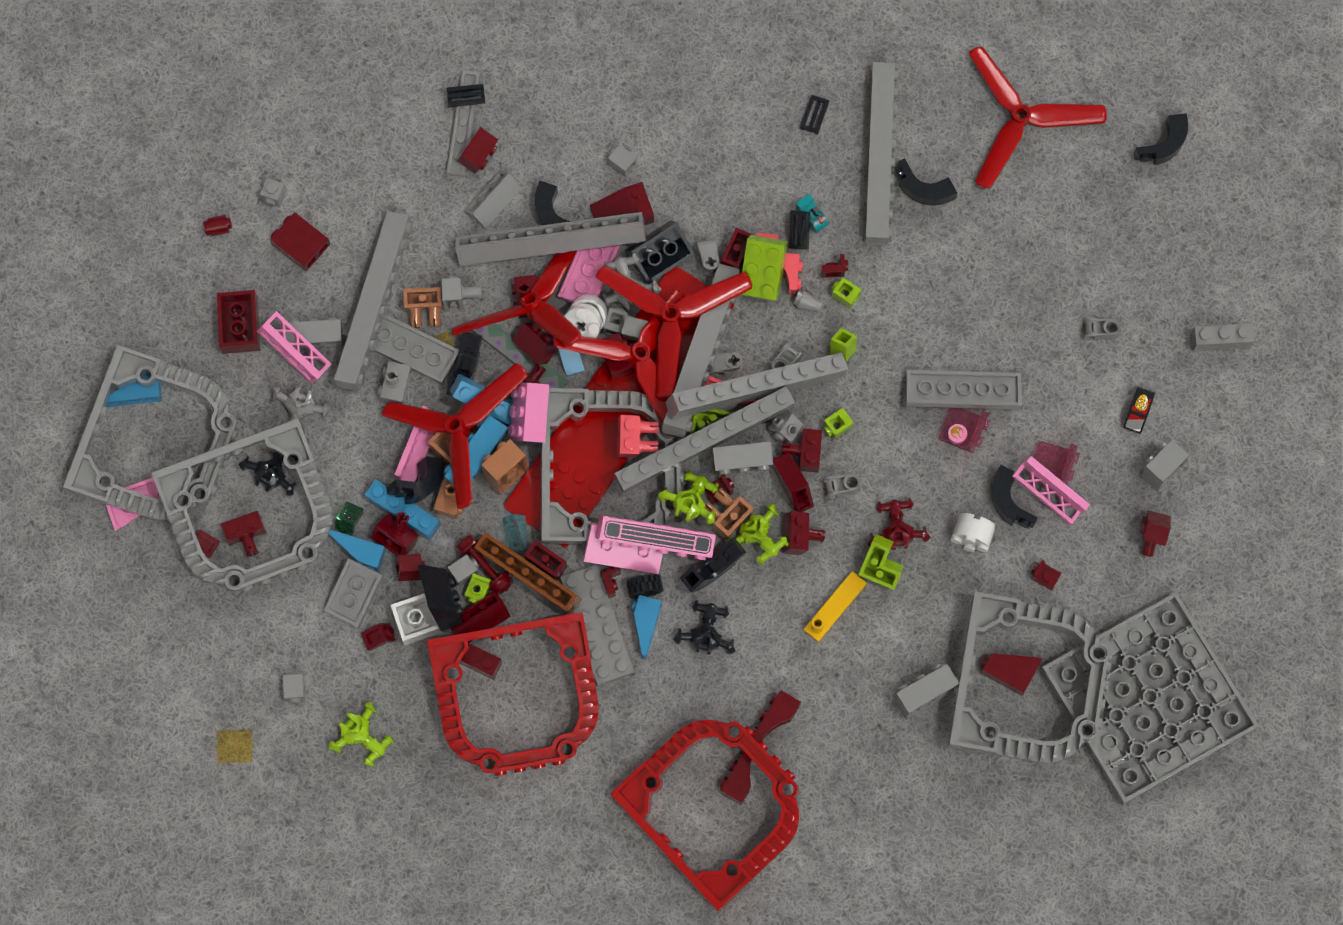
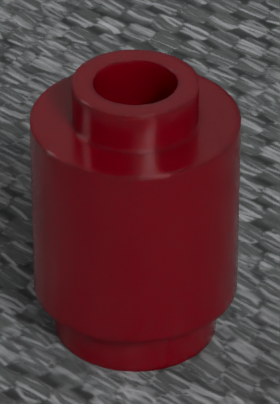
[203,215,232,237]

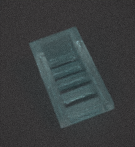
[503,514,528,556]

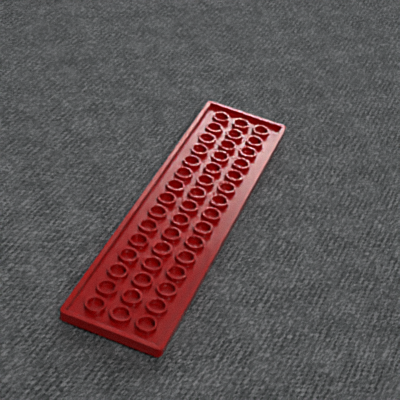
[504,266,734,548]

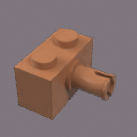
[434,475,464,519]

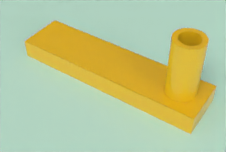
[803,571,867,643]

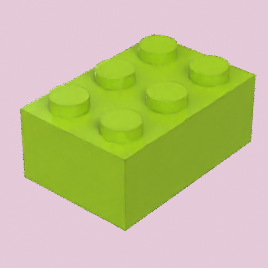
[741,235,788,301]

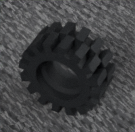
[626,574,663,599]

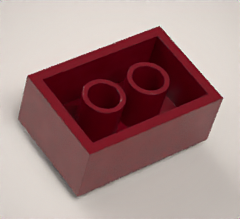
[217,290,261,354]

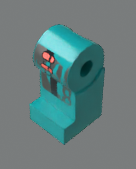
[795,194,829,233]

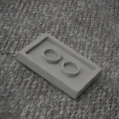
[324,558,384,628]

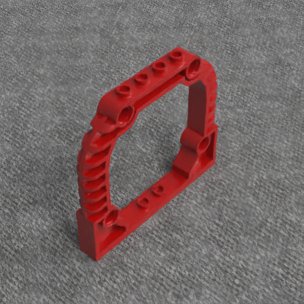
[427,612,599,776]
[610,720,799,911]

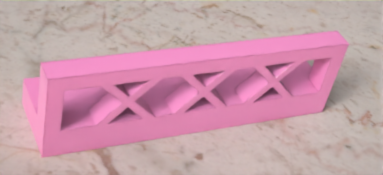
[257,311,331,384]
[394,405,436,482]
[1011,456,1090,525]

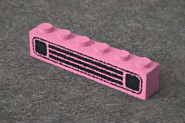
[596,515,716,560]

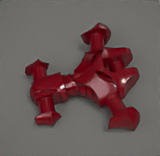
[868,498,931,550]

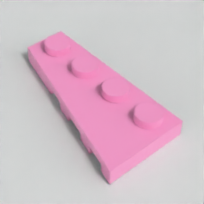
[106,477,161,532]

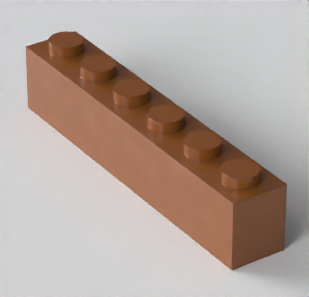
[474,532,582,614]

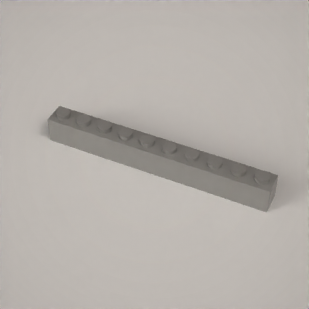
[865,62,898,244]
[334,211,413,391]
[455,212,646,266]
[663,264,741,438]
[665,352,848,420]
[614,386,795,493]

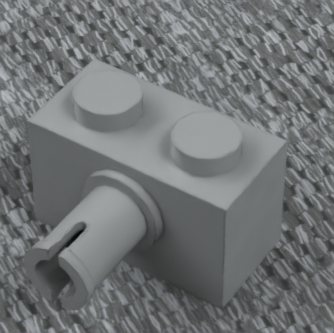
[442,276,482,312]
[378,361,412,404]

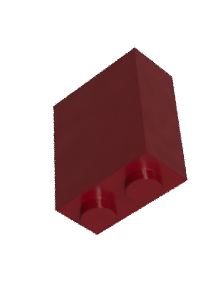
[270,212,331,271]

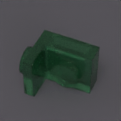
[335,502,364,536]

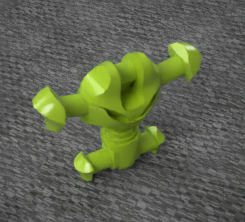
[658,470,719,524]
[726,504,789,565]
[328,702,394,767]

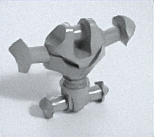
[602,253,662,310]
[272,387,332,441]

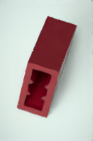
[773,453,814,512]
[980,653,1042,696]

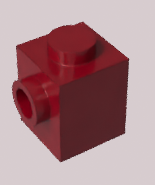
[395,554,425,582]

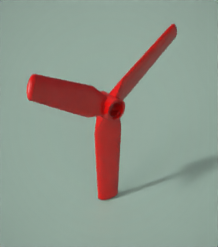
[969,46,1107,188]
[452,251,581,346]
[596,266,752,398]
[554,289,685,425]
[382,363,528,509]

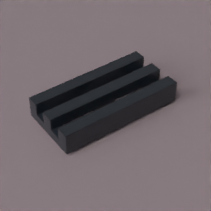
[447,84,486,107]
[800,95,830,135]
[789,210,810,250]

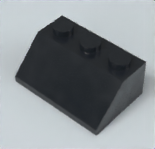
[624,220,695,284]
[418,564,464,631]

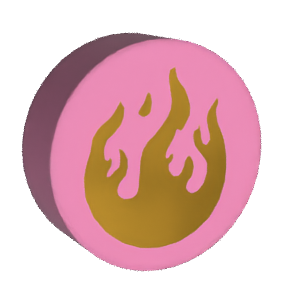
[948,424,967,444]

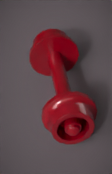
[457,535,513,595]

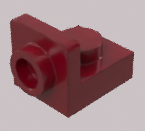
[821,254,848,278]
[704,474,734,505]
[195,530,220,558]
[1031,560,1061,591]
[601,567,621,598]
[361,623,396,651]

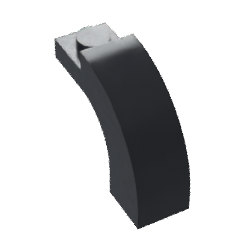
[1134,113,1188,165]
[896,158,957,206]
[535,181,571,225]
[446,331,482,396]
[386,456,444,504]
[991,465,1038,528]
[680,537,746,593]

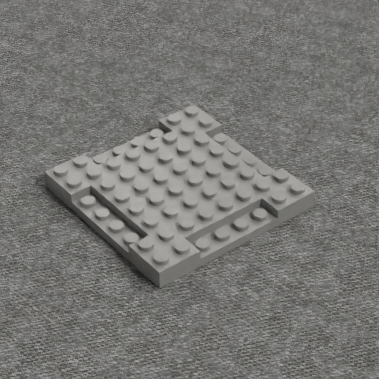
[1041,592,1259,805]

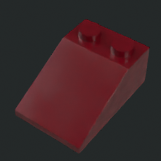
[590,182,655,225]

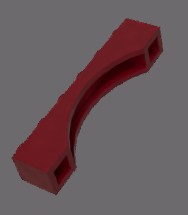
[719,690,801,805]

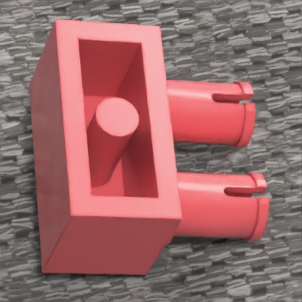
[617,415,659,458]

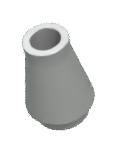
[793,290,822,313]

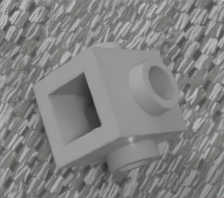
[768,411,803,443]

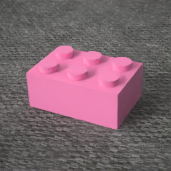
[508,383,549,443]

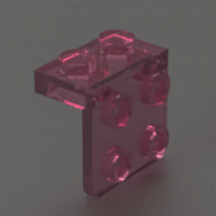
[939,408,991,454]
[1029,441,1080,485]

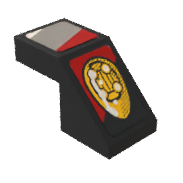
[1123,386,1155,434]

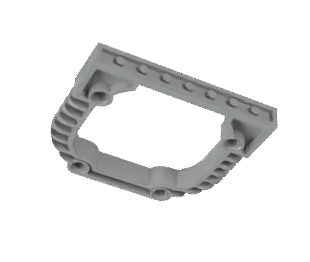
[63,345,238,520]
[540,388,684,544]
[152,419,332,592]
[948,592,1111,763]

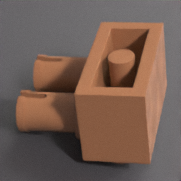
[403,287,444,327]
[705,488,754,540]

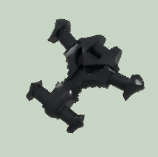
[239,452,298,496]
[673,600,736,655]

